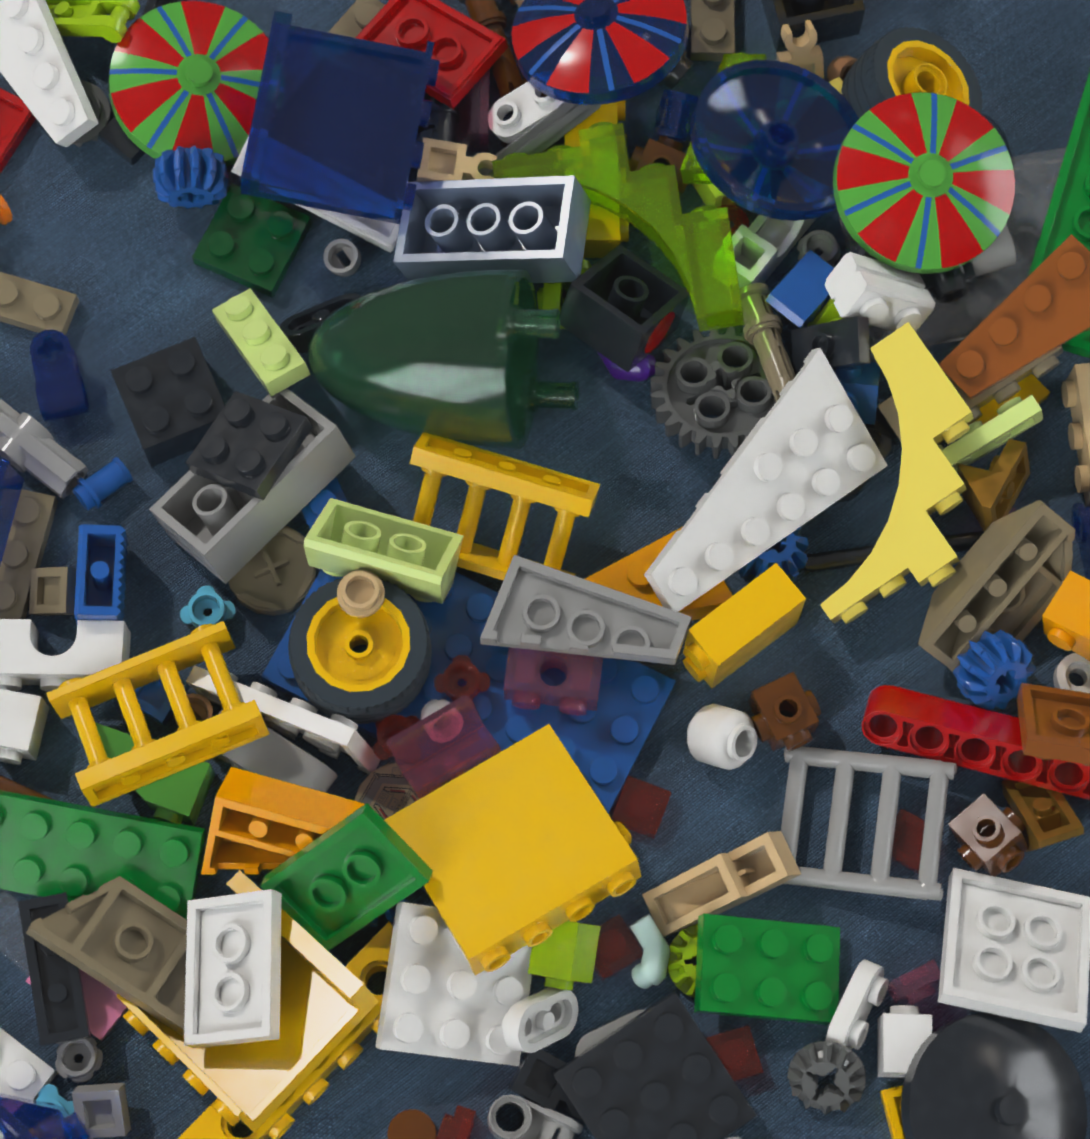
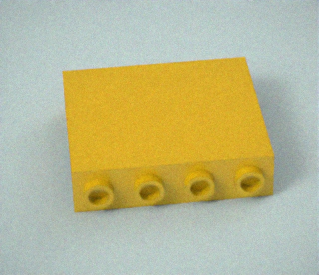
[384,724,642,976]
[116,870,379,1132]

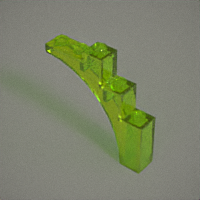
[492,122,745,332]

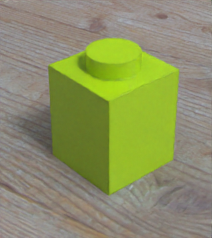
[528,921,601,991]

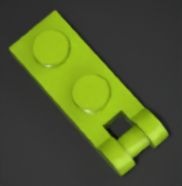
[45,0,140,43]

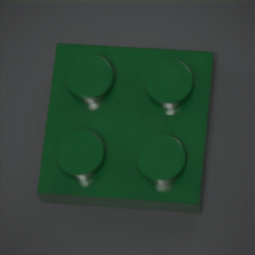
[192,183,312,298]

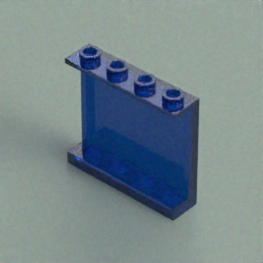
[241,11,440,224]

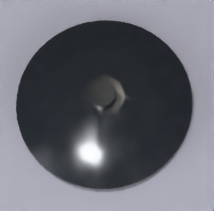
[901,1012,1087,1139]

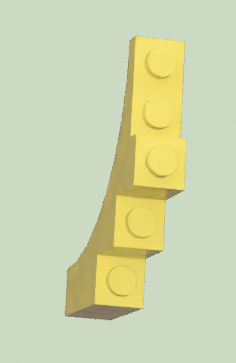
[820,322,974,624]

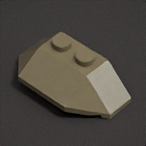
[918,500,1075,671]

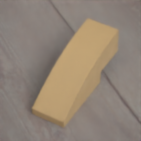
[642,831,801,937]

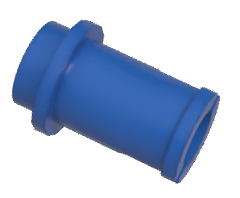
[72,457,133,511]

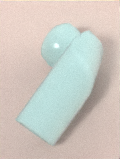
[629,914,670,989]

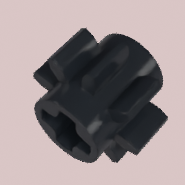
[920,262,976,304]

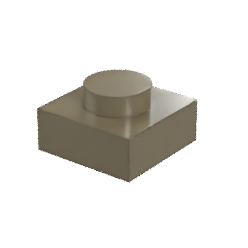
[29,566,77,616]

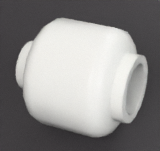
[687,704,757,770]

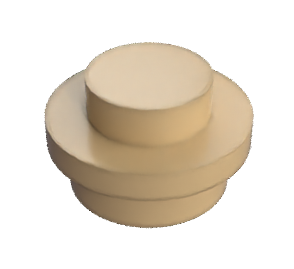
[337,570,385,618]

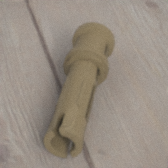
[731,283,796,402]

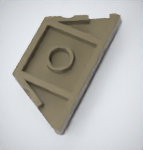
[26,876,187,1036]

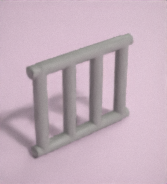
[781,746,957,901]

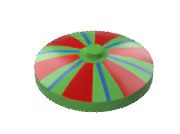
[108,1,285,166]
[833,92,1015,274]

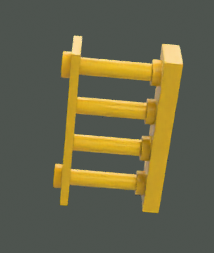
[409,431,600,580]
[46,621,270,807]

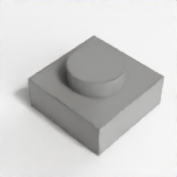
[72,1083,131,1139]

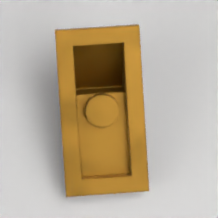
[958,439,1030,532]
[1002,779,1084,852]

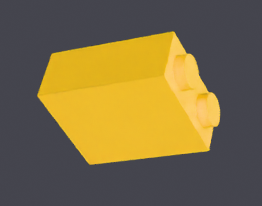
[683,563,806,689]

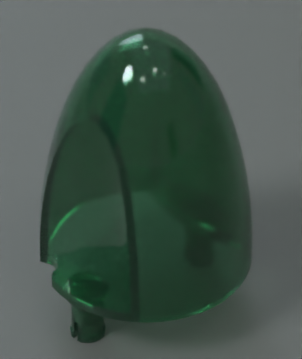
[307,269,579,449]

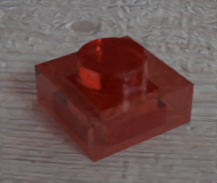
[611,776,672,839]
[892,808,943,874]
[594,914,643,982]
[706,1025,763,1082]
[436,1105,477,1139]

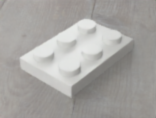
[184,889,282,1049]

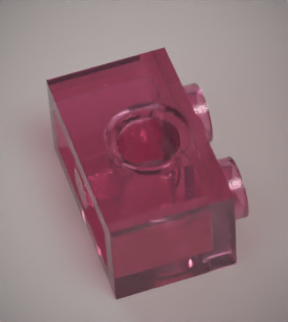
[504,647,604,716]

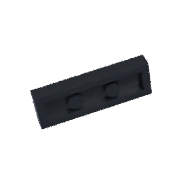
[18,893,91,1047]

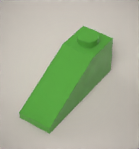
[75,722,216,825]

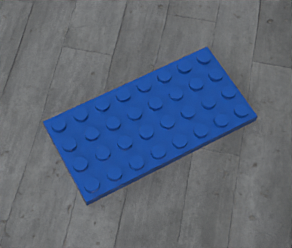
[261,569,676,814]

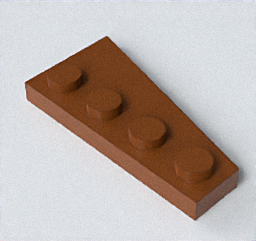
[938,234,1090,399]

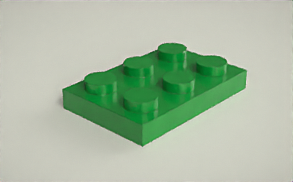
[260,803,433,951]
[694,914,840,1025]

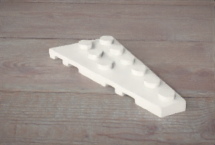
[644,348,888,612]

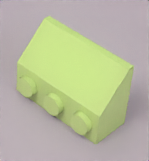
[303,498,464,604]

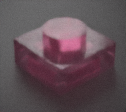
[887,959,940,1006]

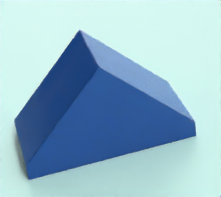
[765,250,834,328]

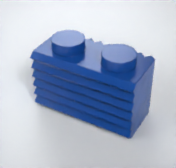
[74,524,128,623]

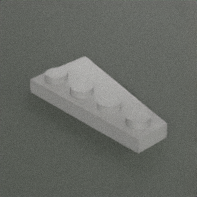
[480,555,691,665]

